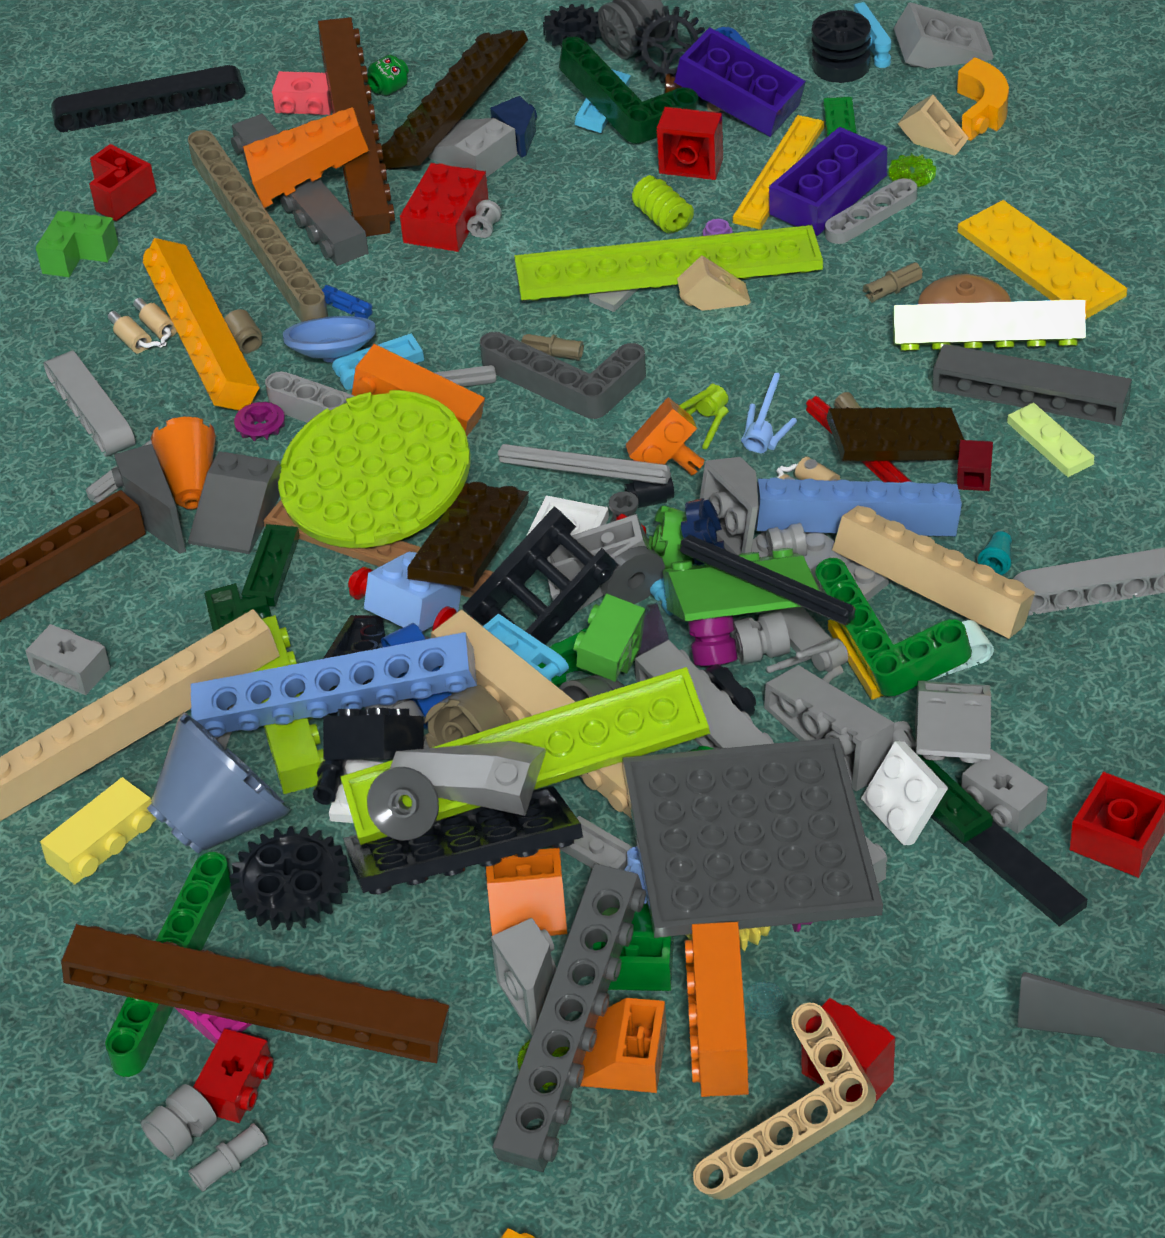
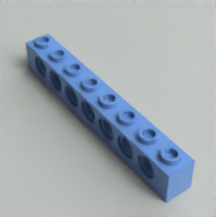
[190,632,477,737]

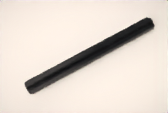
[680,535,856,625]

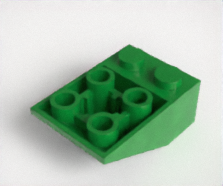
[593,901,674,991]

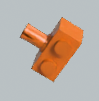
[625,397,704,476]

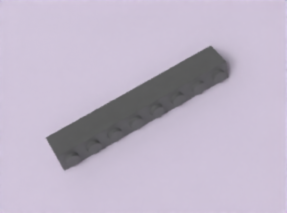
[231,114,369,266]

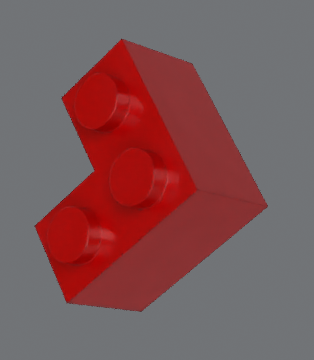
[89,144,157,221]

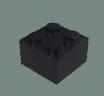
[323,708,424,760]

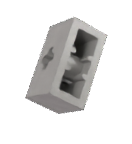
[25,624,110,695]
[962,749,1048,834]

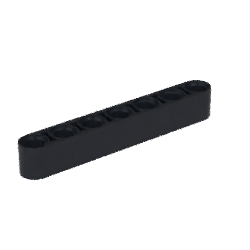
[51,65,245,133]

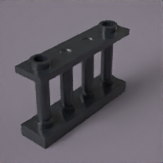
[462,506,619,645]

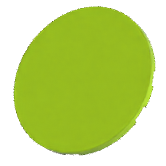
[278,390,471,548]

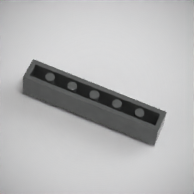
[933,344,1132,426]

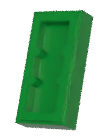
[823,97,856,137]

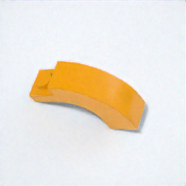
[957,57,1009,141]

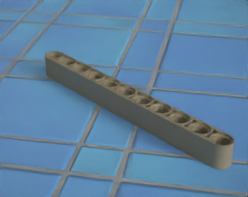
[188,130,328,322]

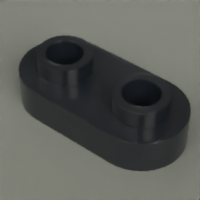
[704,664,756,717]

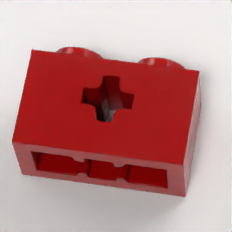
[193,1028,274,1123]

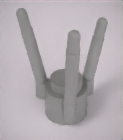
[766,638,848,683]

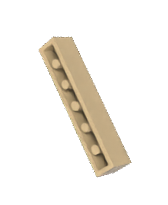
[832,505,1035,639]

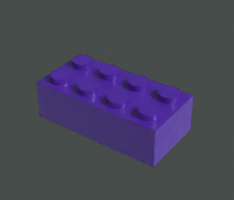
[674,27,806,137]
[769,127,888,236]

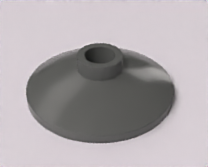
[367,767,439,840]

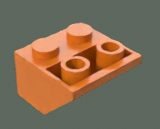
[486,848,567,936]
[580,998,667,1093]

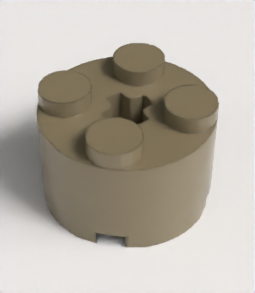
[425,685,511,748]

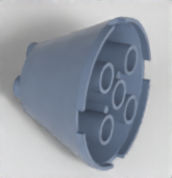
[147,712,291,854]

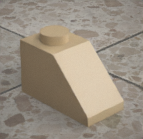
[898,94,969,156]
[677,255,751,311]

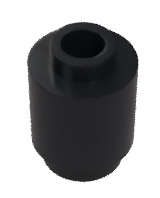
[624,477,674,508]

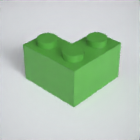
[36,211,118,277]
[573,593,645,682]

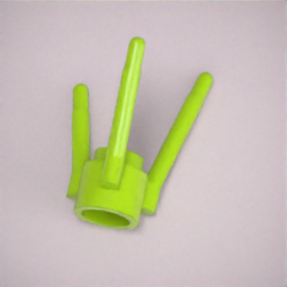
[679,383,729,449]

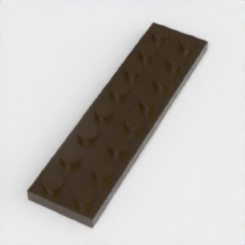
[379,30,528,168]

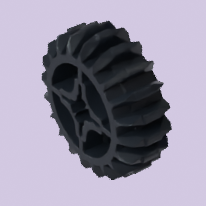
[631,6,705,83]

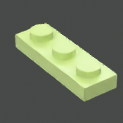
[1007,402,1095,477]

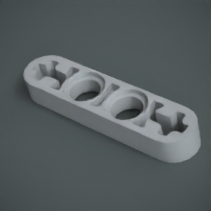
[825,178,917,244]

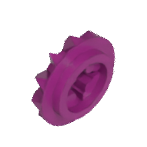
[234,402,285,441]

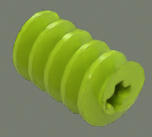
[632,175,694,234]

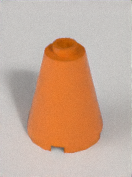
[151,417,216,509]

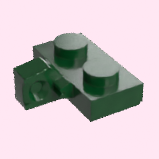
[204,583,271,632]

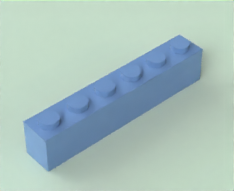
[756,478,962,536]

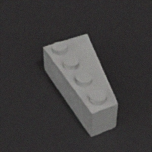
[764,665,895,791]

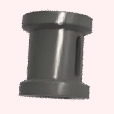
[609,491,638,523]

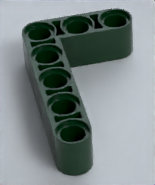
[559,37,698,144]

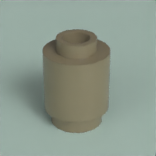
[224,309,262,354]

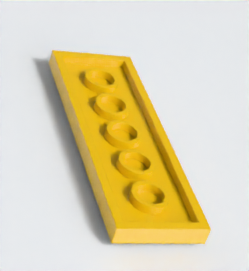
[957,200,1127,319]

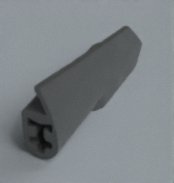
[1018,972,1165,1054]

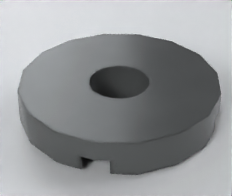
[601,546,665,604]

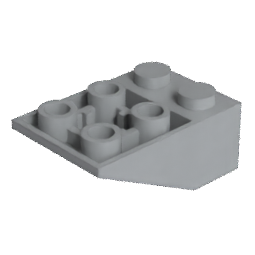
[915,680,991,763]

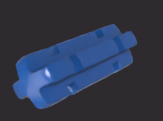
[322,285,373,319]

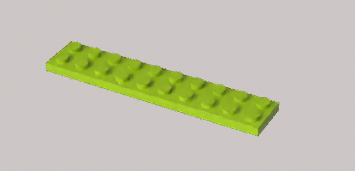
[514,225,823,300]
[340,667,710,845]

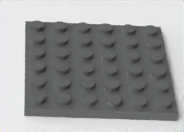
[622,737,883,938]

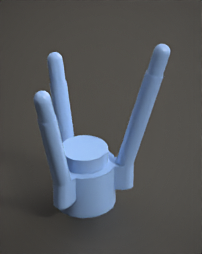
[741,373,797,453]

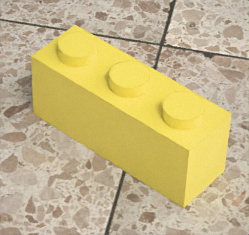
[40,777,156,885]

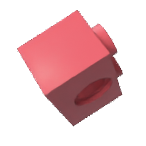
[272,71,332,115]

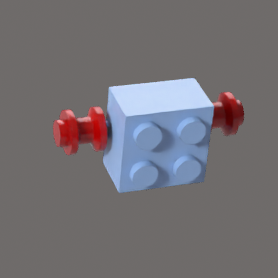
[348,551,474,632]

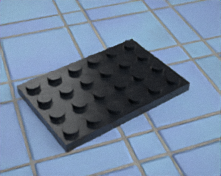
[343,786,583,894]

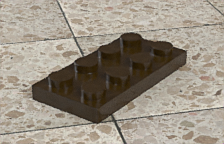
[826,407,964,461]

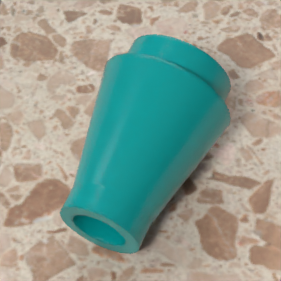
[978,531,1012,575]

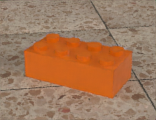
[685,922,749,1097]

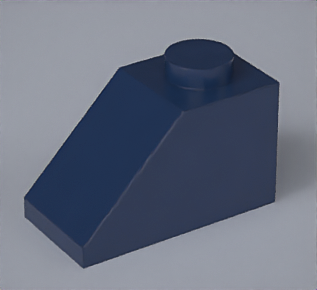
[490,96,537,158]

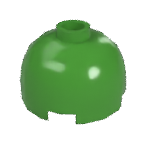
[648,505,693,569]

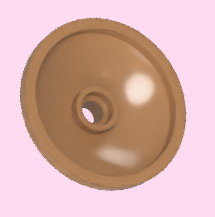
[918,273,1011,305]

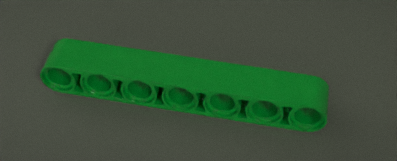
[105,852,231,1077]

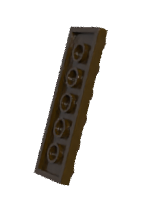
[407,482,529,588]

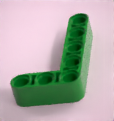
[815,558,972,696]

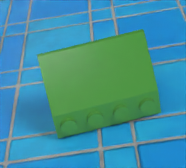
[663,548,819,621]

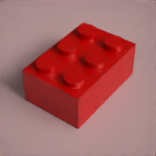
[400,163,488,252]

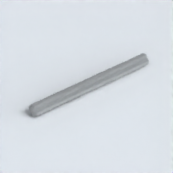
[497,444,671,484]

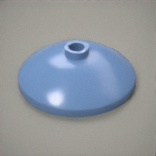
[283,316,376,362]

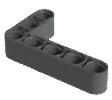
[480,332,646,419]

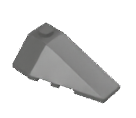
[390,741,546,816]

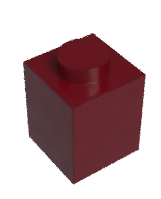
[957,440,993,491]

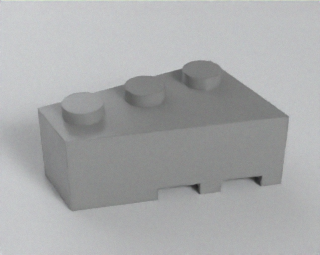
[547,514,650,612]

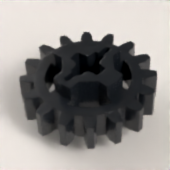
[543,4,602,46]

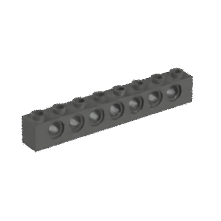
[492,863,646,1173]

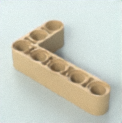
[693,1003,876,1200]

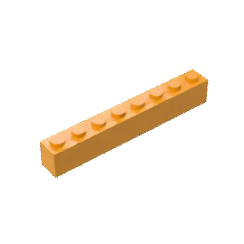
[143,238,260,410]

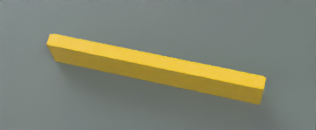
[733,115,824,230]

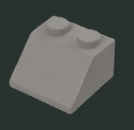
[491,918,556,1035]

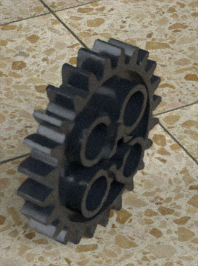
[229,826,350,931]

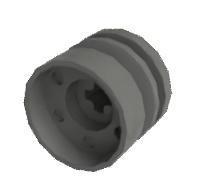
[598,0,669,59]

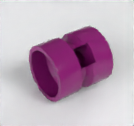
[688,615,738,666]

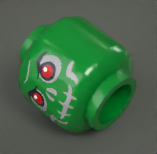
[367,55,409,96]

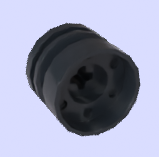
[811,10,871,83]

